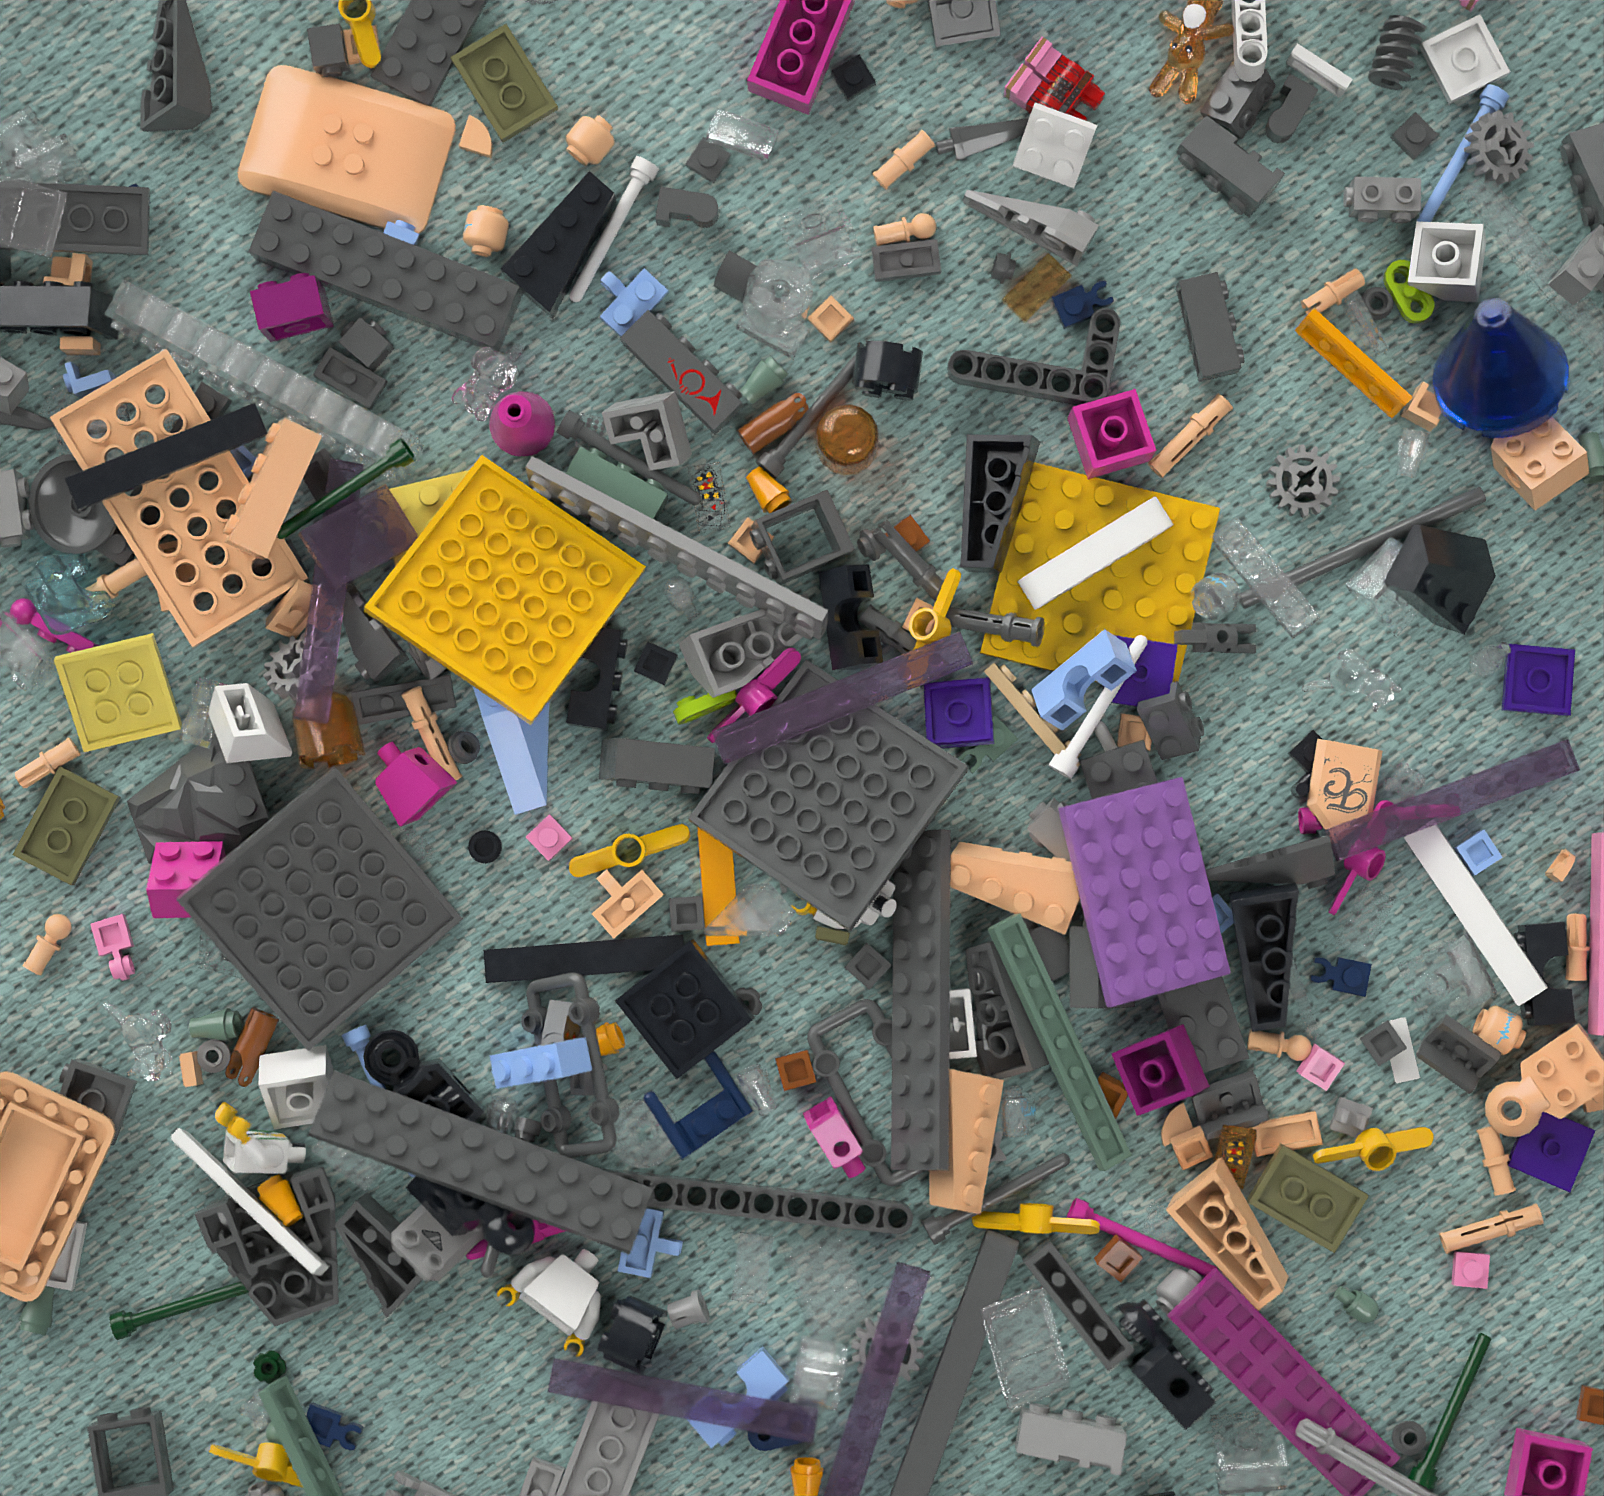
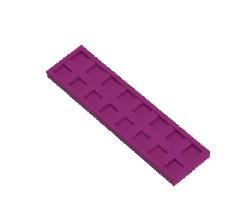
[1167,1267,1400,1496]

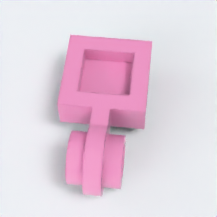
[90,914,135,981]

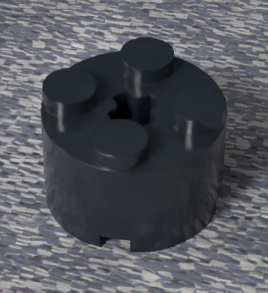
[852,341,923,401]
[597,1295,668,1375]

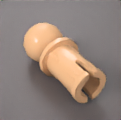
[873,213,936,246]
[23,914,72,976]
[1247,1028,1312,1061]

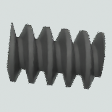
[1368,15,1426,90]

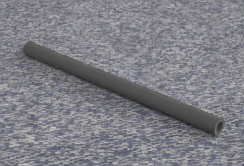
[1238,487,1486,609]

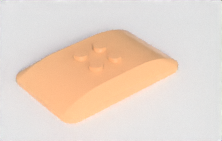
[238,65,456,234]
[0,1071,115,1302]

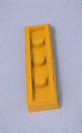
[1294,308,1412,418]
[697,827,740,946]

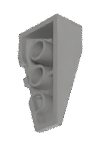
[963,190,1099,266]
[679,593,810,698]

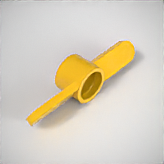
[338,0,381,68]
[903,568,961,688]
[569,824,691,877]
[1312,1127,1434,1171]
[972,1203,1100,1234]
[209,1442,303,1488]

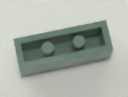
[565,447,668,521]

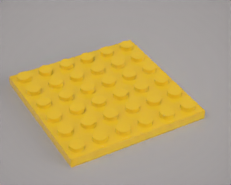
[364,455,646,725]
[980,462,1220,683]

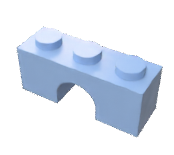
[1031,629,1136,731]
[490,1037,592,1089]
[685,1346,789,1448]

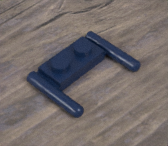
[643,1051,753,1159]

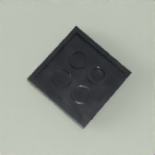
[615,939,755,1080]

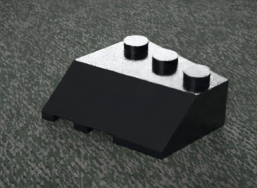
[1383,524,1496,635]

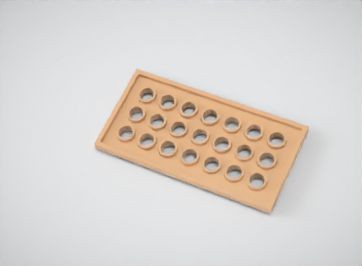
[50,348,309,648]

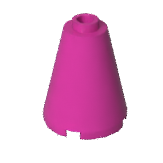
[489,391,555,456]

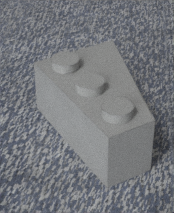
[1015,1403,1127,1476]

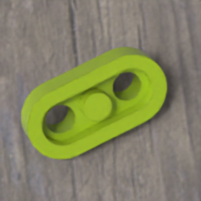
[1383,260,1435,324]
[673,690,737,725]

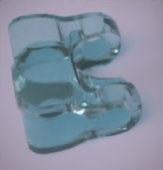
[25,553,115,635]

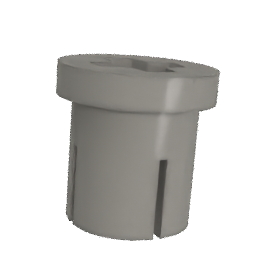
[667,1289,710,1329]

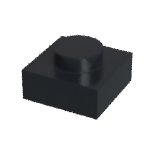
[831,54,876,101]
[634,641,678,686]

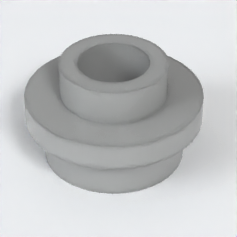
[197,1039,231,1073]

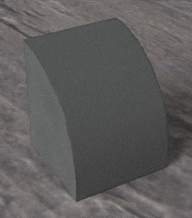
[714,250,759,303]

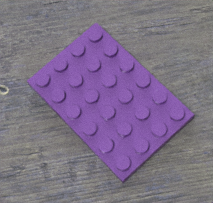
[1058,777,1231,1007]

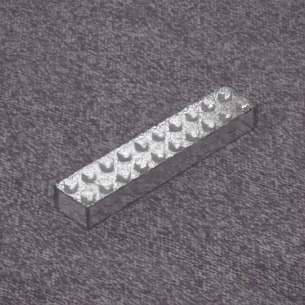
[105,279,425,482]

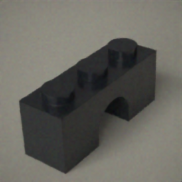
[818,564,884,671]
[566,628,628,731]
[1514,922,1575,1026]

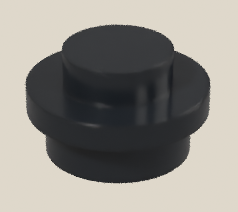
[468,830,502,864]

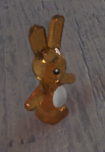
[1149,0,1234,104]

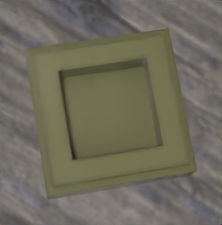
[815,926,850,945]

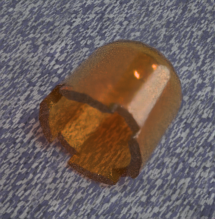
[814,404,880,476]
[292,687,366,769]

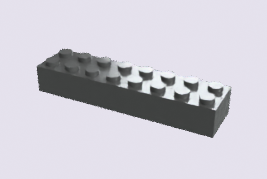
[248,191,523,354]

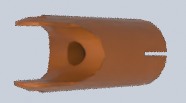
[737,393,809,455]
[225,1008,279,1087]

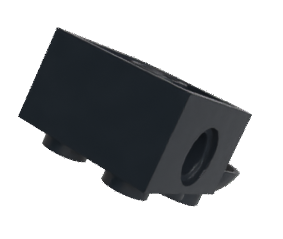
[363,1030,484,1122]
[406,1176,535,1255]
[1117,1299,1216,1430]

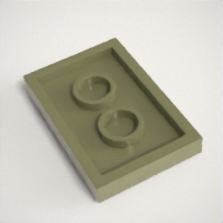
[450,24,558,143]
[12,766,121,886]
[1246,1143,1369,1253]

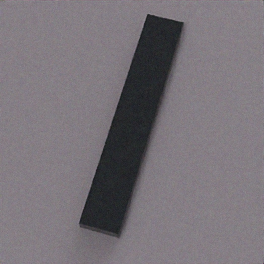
[65,403,268,511]
[483,934,684,983]

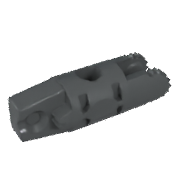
[1174,623,1256,654]

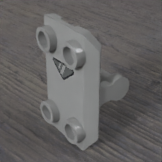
[391,1204,484,1281]

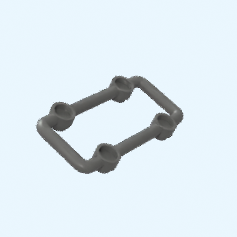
[521,973,620,1158]
[807,999,927,1187]

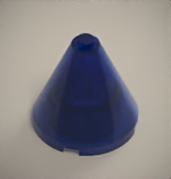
[1433,298,1570,438]

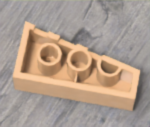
[223,418,322,560]
[950,842,1080,935]
[929,1069,1004,1214]
[1166,1157,1289,1311]

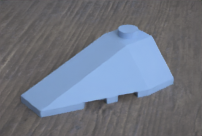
[473,686,550,815]

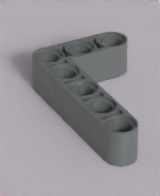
[947,308,1120,406]

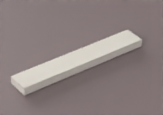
[1404,819,1548,1006]
[171,1128,329,1276]

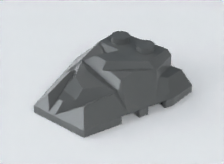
[127,734,272,864]
[194,1166,339,1326]

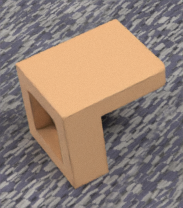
[43,253,93,286]
[1401,381,1448,432]

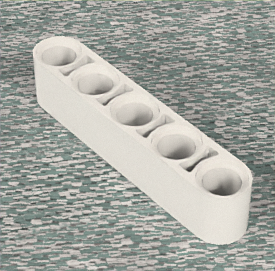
[1231,0,1268,82]
[1018,497,1174,610]

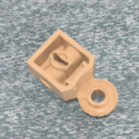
[1470,385,1589,510]
[1485,1023,1604,1137]

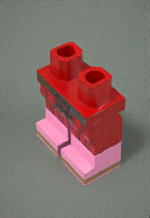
[1004,36,1105,121]

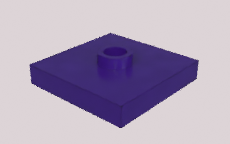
[1103,635,1178,707]
[1501,644,1576,716]
[923,677,994,749]
[1507,1112,1596,1192]

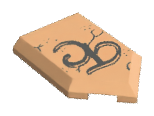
[1306,739,1383,844]

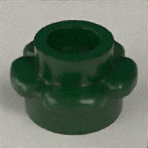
[253,1350,286,1384]

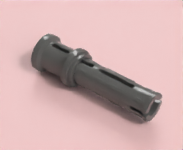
[946,606,1045,647]

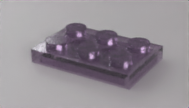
[298,484,418,592]

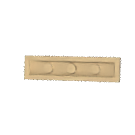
[984,663,1081,767]

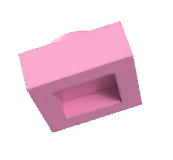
[526,814,573,861]
[1296,1044,1345,1091]
[1451,1251,1490,1289]

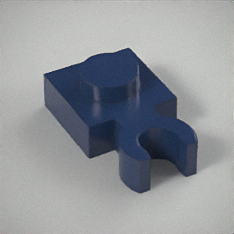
[1051,281,1114,329]
[1309,957,1372,997]
[306,1402,364,1451]

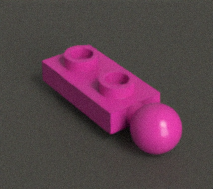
[10,598,100,653]

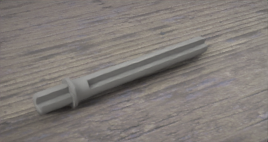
[1296,1419,1438,1496]

